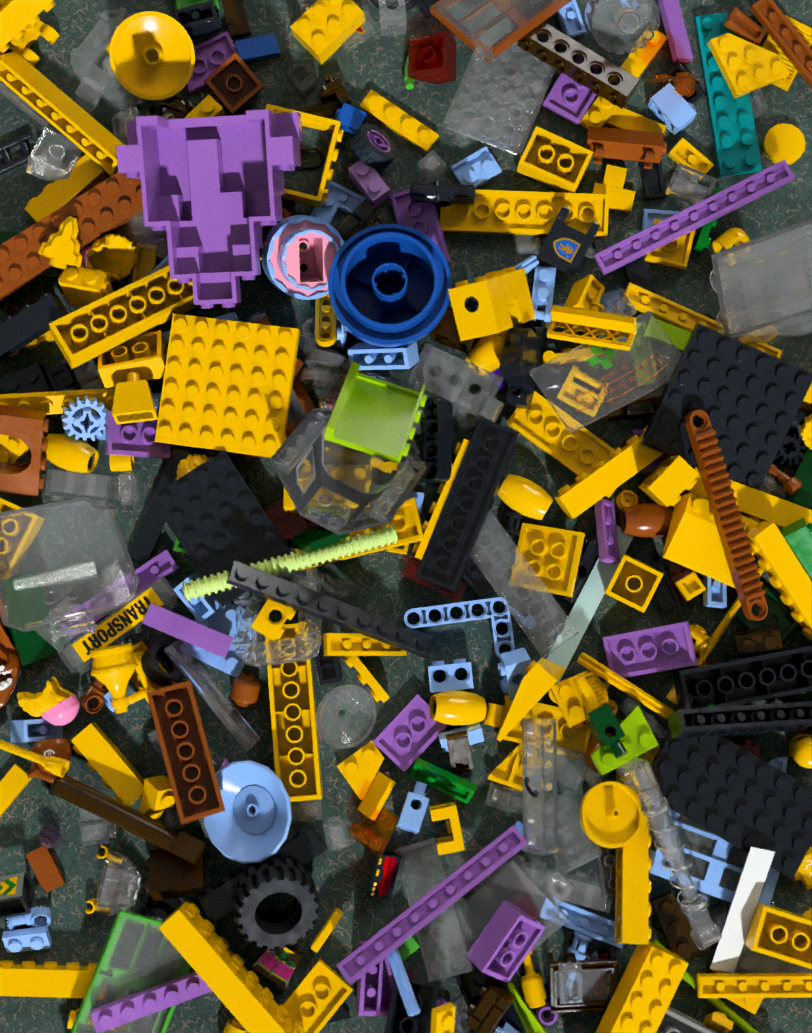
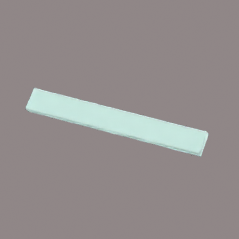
[547,525,634,685]

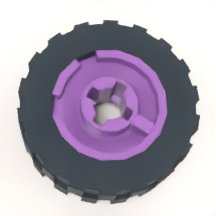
[350,123,397,170]

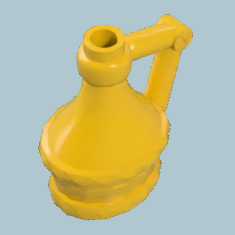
[90,643,155,713]

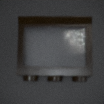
[548,949,618,1014]

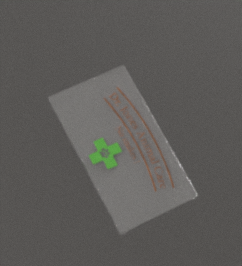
[529,311,681,434]

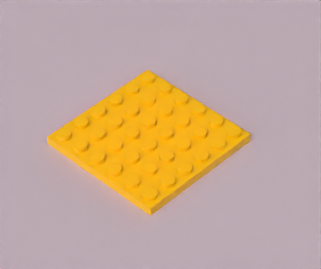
[155,313,300,458]

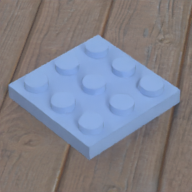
[179,596,260,678]

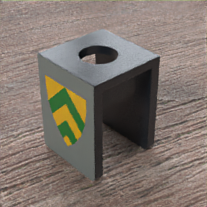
[0,872,33,919]

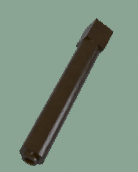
[51,775,206,866]

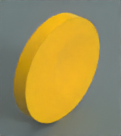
[579,781,643,848]

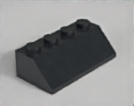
[384,977,443,1033]

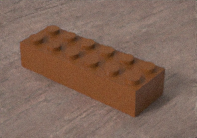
[146,680,225,825]

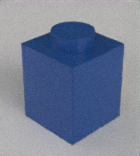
[334,103,367,136]

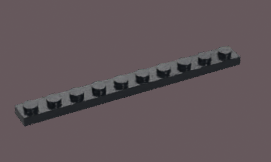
[226,560,433,658]

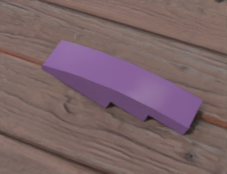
[142,603,234,658]

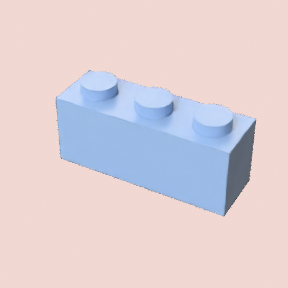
[348,341,419,370]

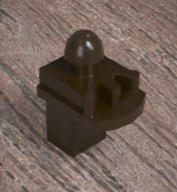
[320,74,352,108]

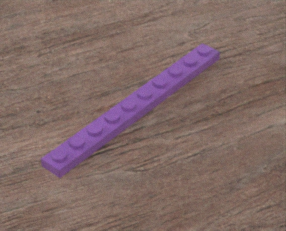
[594,159,795,276]
[336,825,528,985]

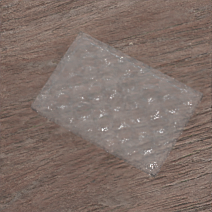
[442,22,556,157]

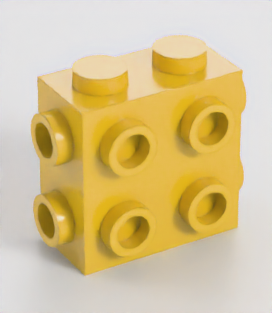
[58,265,115,308]

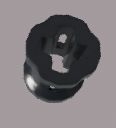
[501,511,524,536]

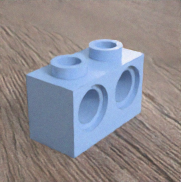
[427,658,474,693]

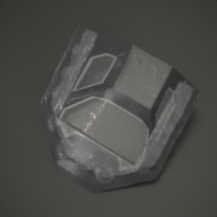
[270,407,427,535]

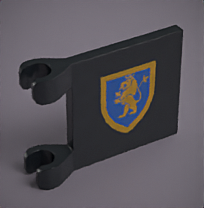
[536,206,600,277]

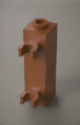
[585,126,667,169]

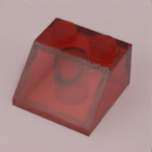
[408,31,457,84]

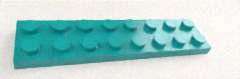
[694,12,762,177]

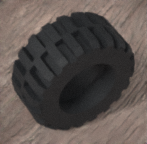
[232,858,320,949]

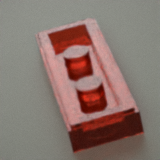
[401,556,468,603]

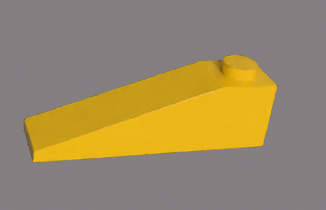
[497,657,566,741]

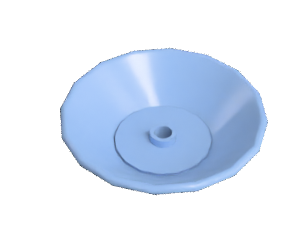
[203,760,292,863]

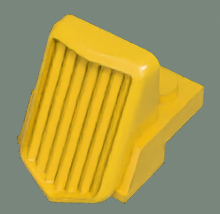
[550,670,609,728]

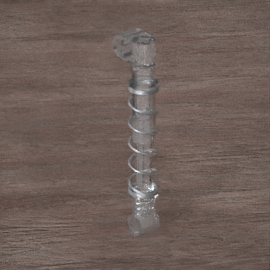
[616,757,722,950]

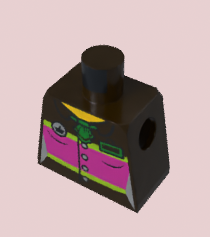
[251,937,303,990]

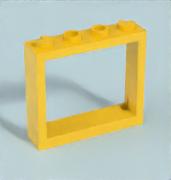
[266,104,344,208]

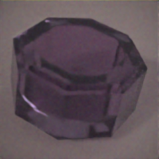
[38,825,62,849]

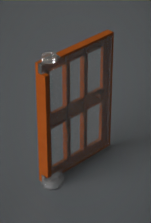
[430,0,572,63]

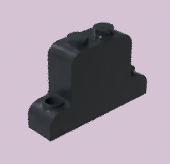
[499,325,548,409]

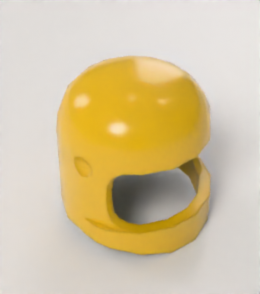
[712,227,751,268]
[788,733,812,769]

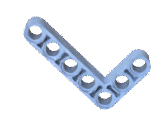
[404,597,515,658]

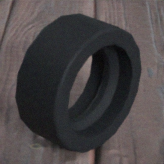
[141,642,184,686]

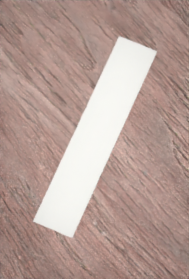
[710,847,775,973]

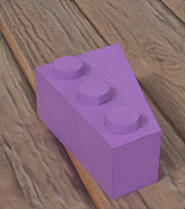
[355,941,394,1016]

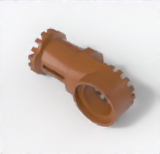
[81,678,107,713]

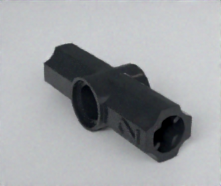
[410,180,475,207]
[557,538,598,605]

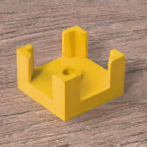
[429,801,465,855]

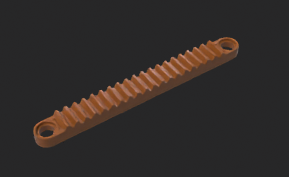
[685,410,768,621]

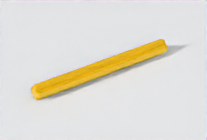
[577,653,676,720]

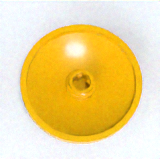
[109,11,195,100]

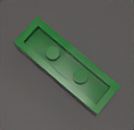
[692,187,724,253]
[409,758,477,804]

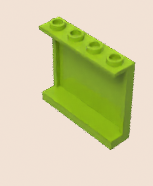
[324,362,428,464]

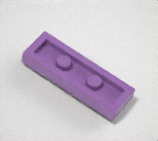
[594,498,620,565]

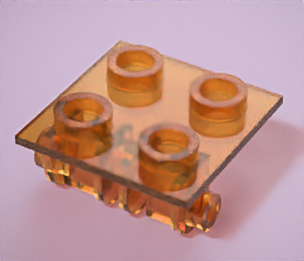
[648,72,700,97]
[349,806,400,858]

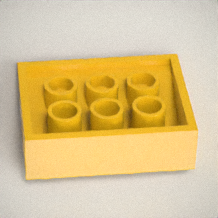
[662,492,759,589]

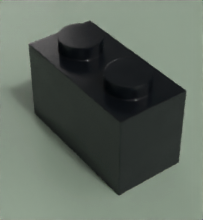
[173,0,221,38]

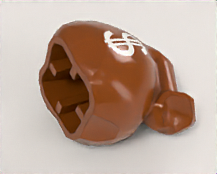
[27,738,72,783]

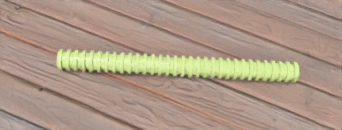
[182,524,398,601]

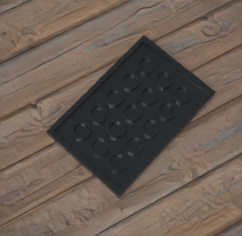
[150,450,291,607]

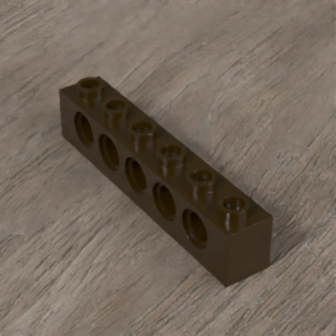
[517,22,640,109]

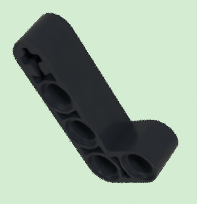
[419,397,453,484]

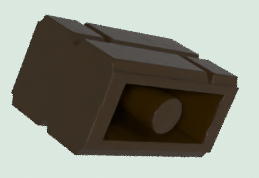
[735,625,783,657]
[466,980,515,1033]

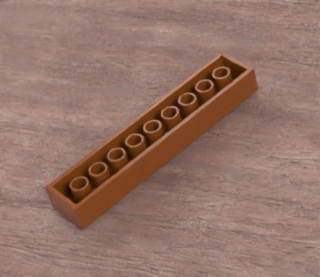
[0,173,143,302]

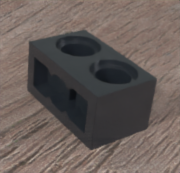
[312,640,343,685]

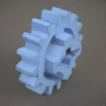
[61,395,108,442]

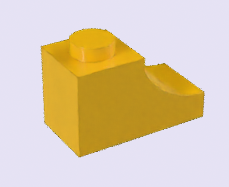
[139,775,175,819]

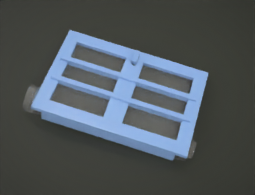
[648,809,780,906]

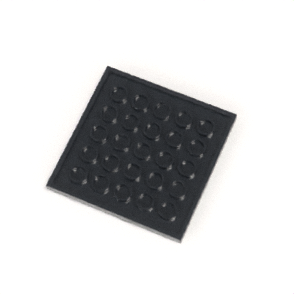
[640,322,812,490]

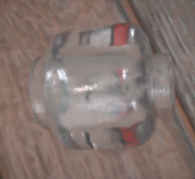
[113,472,141,505]

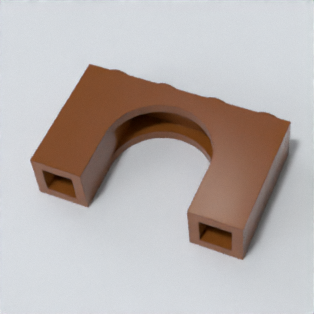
[0,405,50,497]

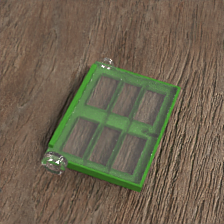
[70,909,191,1033]

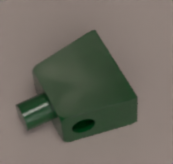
[586,703,628,759]

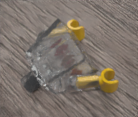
[85,845,150,916]

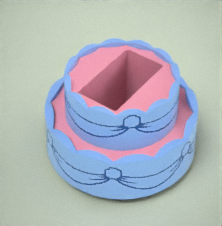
[261,215,344,300]

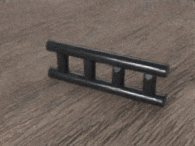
[0,131,41,175]

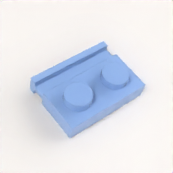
[451,146,502,189]

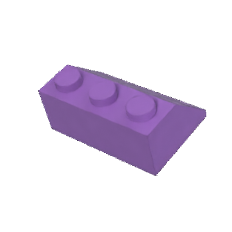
[466,900,546,983]

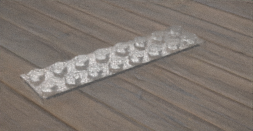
[471,510,579,658]

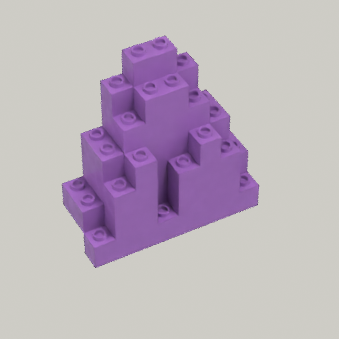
[116,109,303,309]

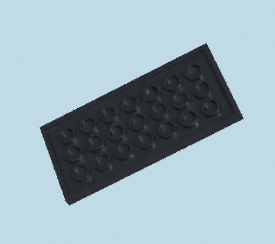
[638,730,812,879]

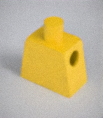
[112,372,158,425]

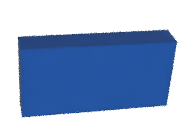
[234,34,281,63]

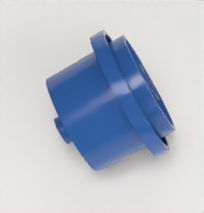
[328,224,452,347]

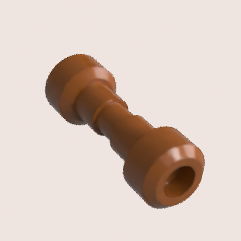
[768,463,802,495]

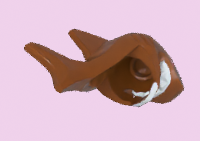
[0,622,21,708]

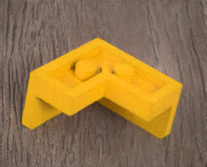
[564,274,610,336]

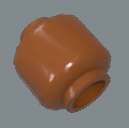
[230,673,261,707]

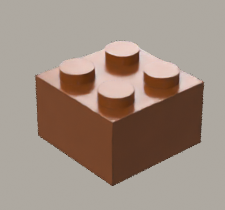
[204,52,264,116]

